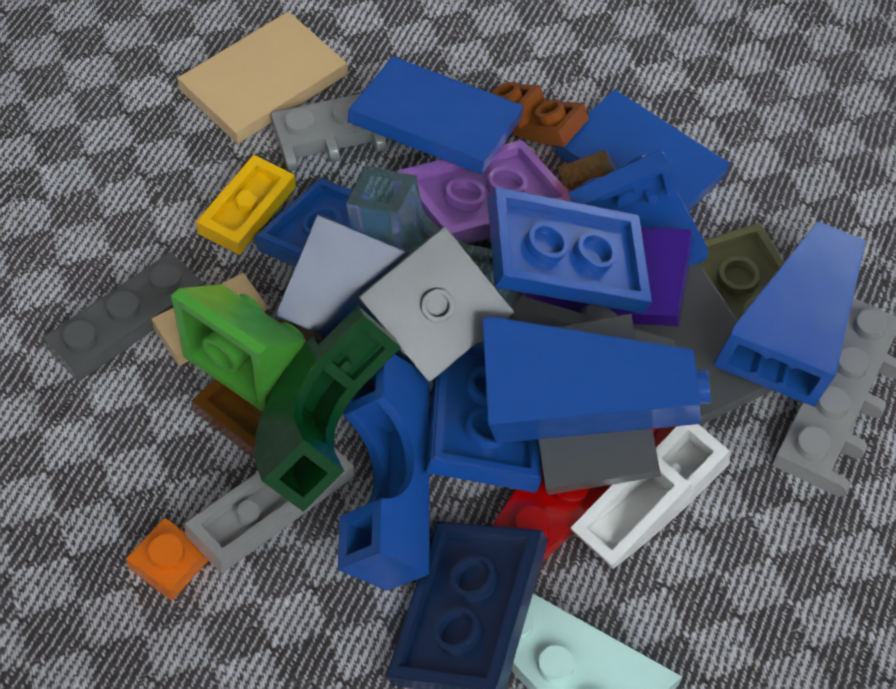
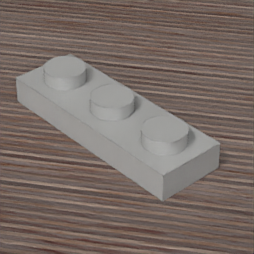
[184,447,354,574]

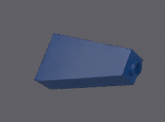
[713,221,866,407]
[482,317,711,443]

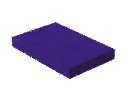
[524,228,693,326]

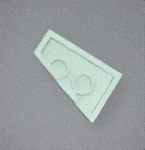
[511,594,682,689]

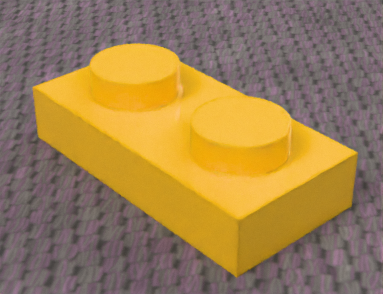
[196,155,296,255]

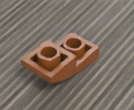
[492,82,590,147]

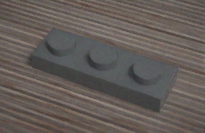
[43,252,204,382]

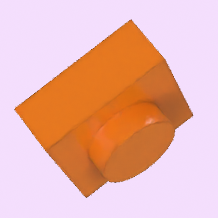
[126,518,209,601]

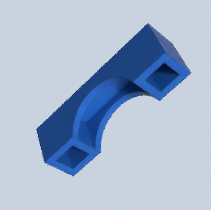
[337,354,430,591]

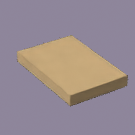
[177,11,348,144]

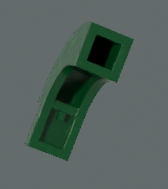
[254,305,401,512]

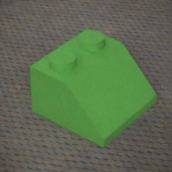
[171,284,307,412]

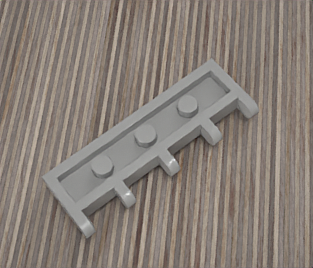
[271,74,457,171]
[772,298,896,496]

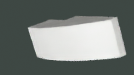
[571,424,730,569]

